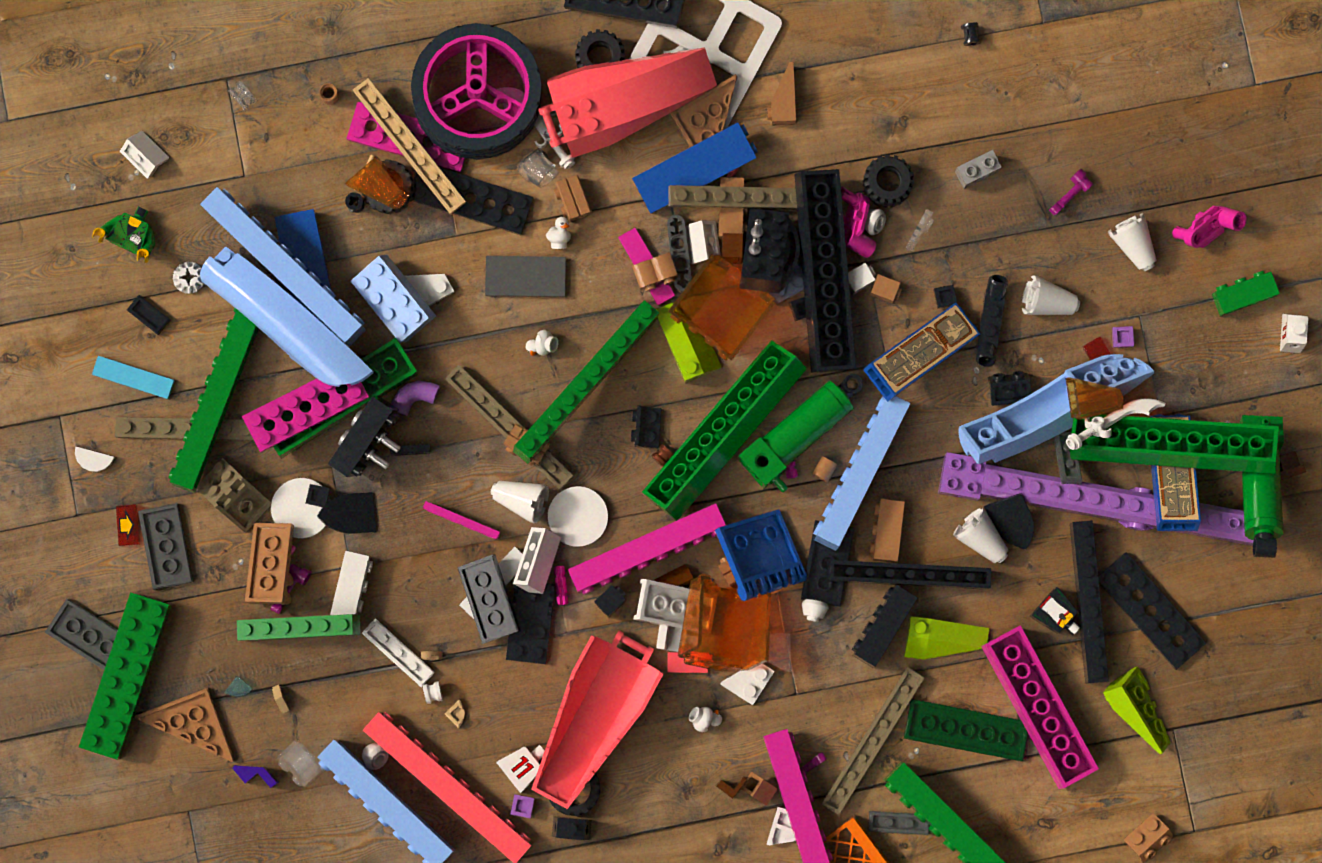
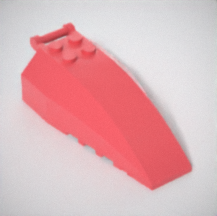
[538,47,717,158]
[531,630,664,809]

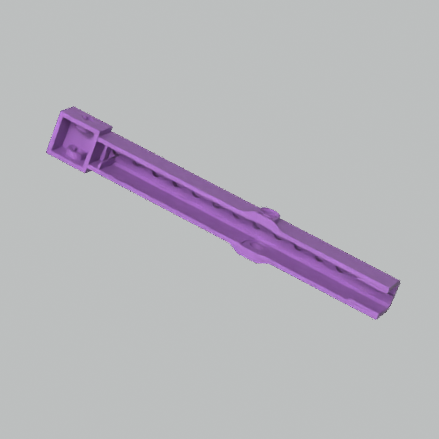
[938,452,1253,546]

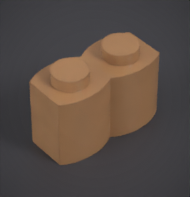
[632,252,678,292]

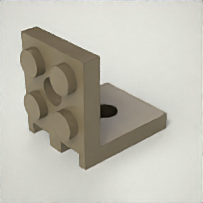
[197,458,271,533]

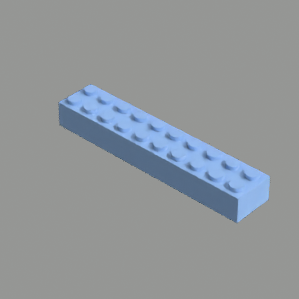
[200,187,366,347]

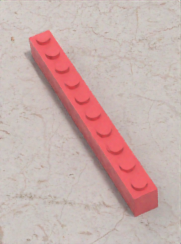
[363,712,532,863]

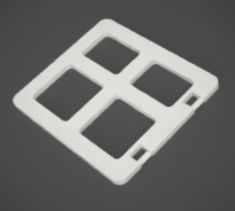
[629,0,782,129]

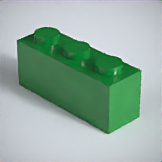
[1212,270,1280,317]

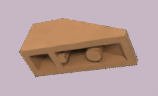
[767,62,796,125]

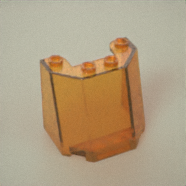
[668,253,779,361]
[678,574,771,672]

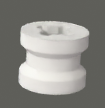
[423,681,443,704]

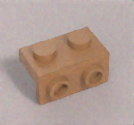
[1124,813,1173,863]

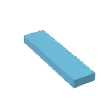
[92,356,175,400]

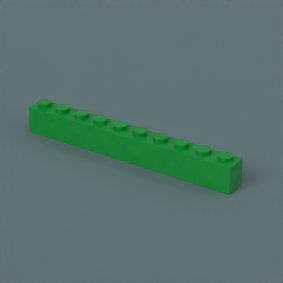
[513,300,659,464]
[169,307,259,493]

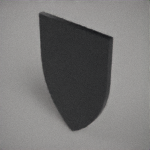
[317,492,376,534]
[984,493,1034,549]

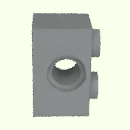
[955,150,1002,189]

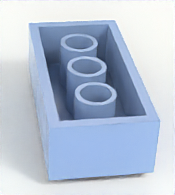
[351,254,436,343]

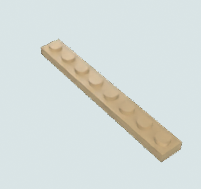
[353,78,466,215]

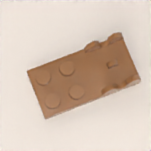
[245,523,294,605]

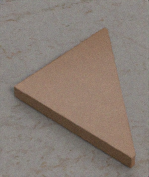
[670,74,737,147]
[135,688,235,762]

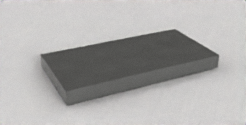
[485,256,566,297]
[138,503,193,590]
[45,598,118,670]

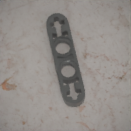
[667,215,692,292]

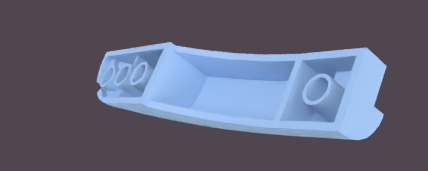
[200,247,373,387]
[959,354,1154,464]

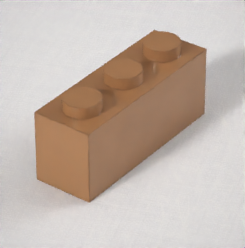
[718,177,748,240]
[869,499,905,563]

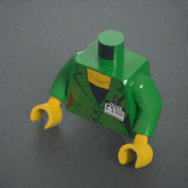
[92,206,155,263]

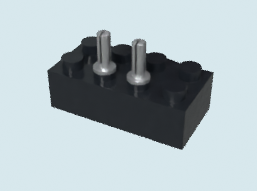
[739,208,800,294]
[328,396,400,477]

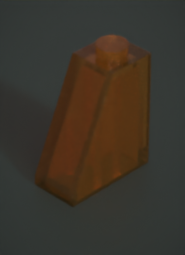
[345,157,409,209]
[1065,377,1124,419]

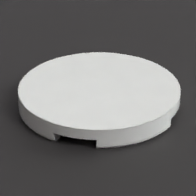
[271,478,331,539]
[548,486,608,547]

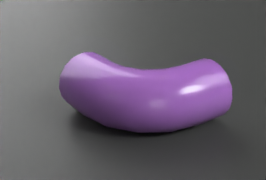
[391,380,440,416]

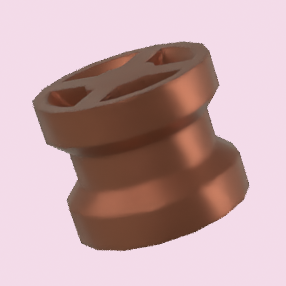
[651,444,674,467]

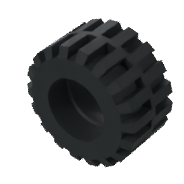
[575,29,625,68]
[863,154,914,208]

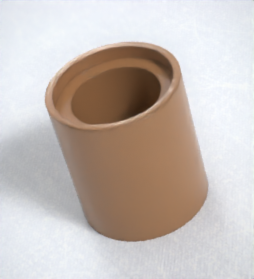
[319,83,339,105]
[812,456,837,483]

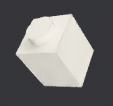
[848,263,876,295]

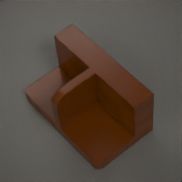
[1280,451,1306,480]

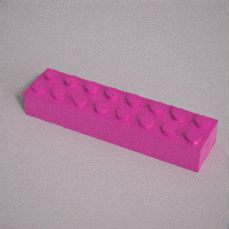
[568,503,726,595]
[981,625,1099,789]

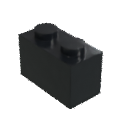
[594,585,626,618]

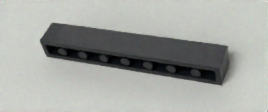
[1069,520,1109,684]
[827,560,991,590]

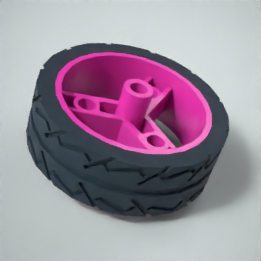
[411,23,542,160]

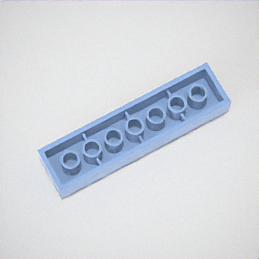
[813,396,910,551]
[317,739,455,863]

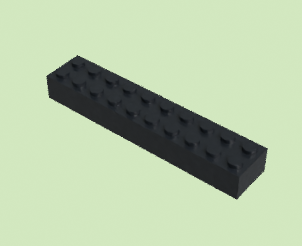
[794,169,856,373]

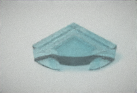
[225,676,253,696]

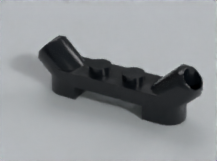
[975,275,1008,367]

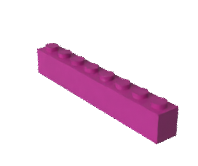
[763,729,832,863]

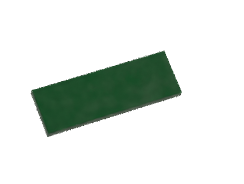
[903,699,1028,762]

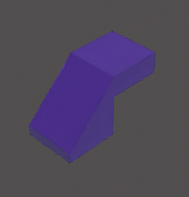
[232,765,279,788]

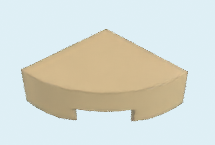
[421,651,443,660]
[272,685,289,713]
[445,700,465,728]

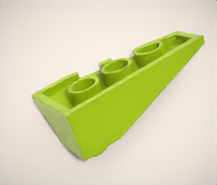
[656,303,722,383]
[904,616,989,660]
[1103,666,1170,754]

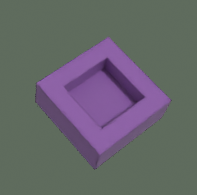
[1112,326,1134,348]
[511,794,535,818]

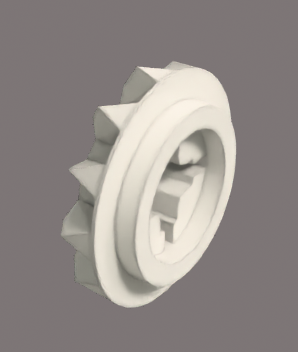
[173,262,204,294]

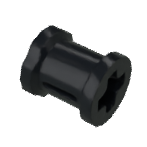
[961,22,981,46]
[345,192,365,213]

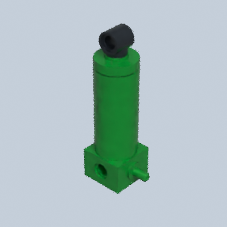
[738,374,863,492]
[1239,415,1284,558]

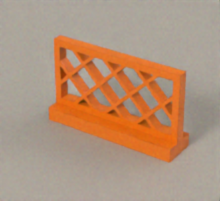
[823,815,890,863]

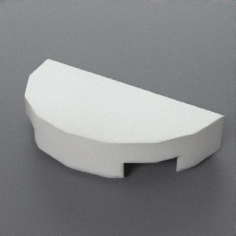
[75,447,115,472]

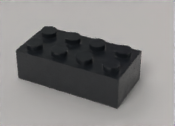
[851,585,917,668]

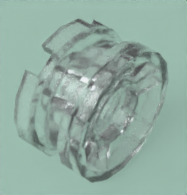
[227,80,257,111]

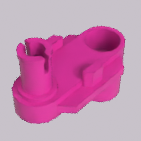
[841,187,876,258]
[1172,205,1247,248]

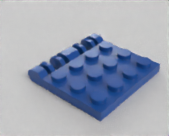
[715,509,807,601]

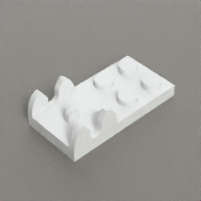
[633,579,717,634]

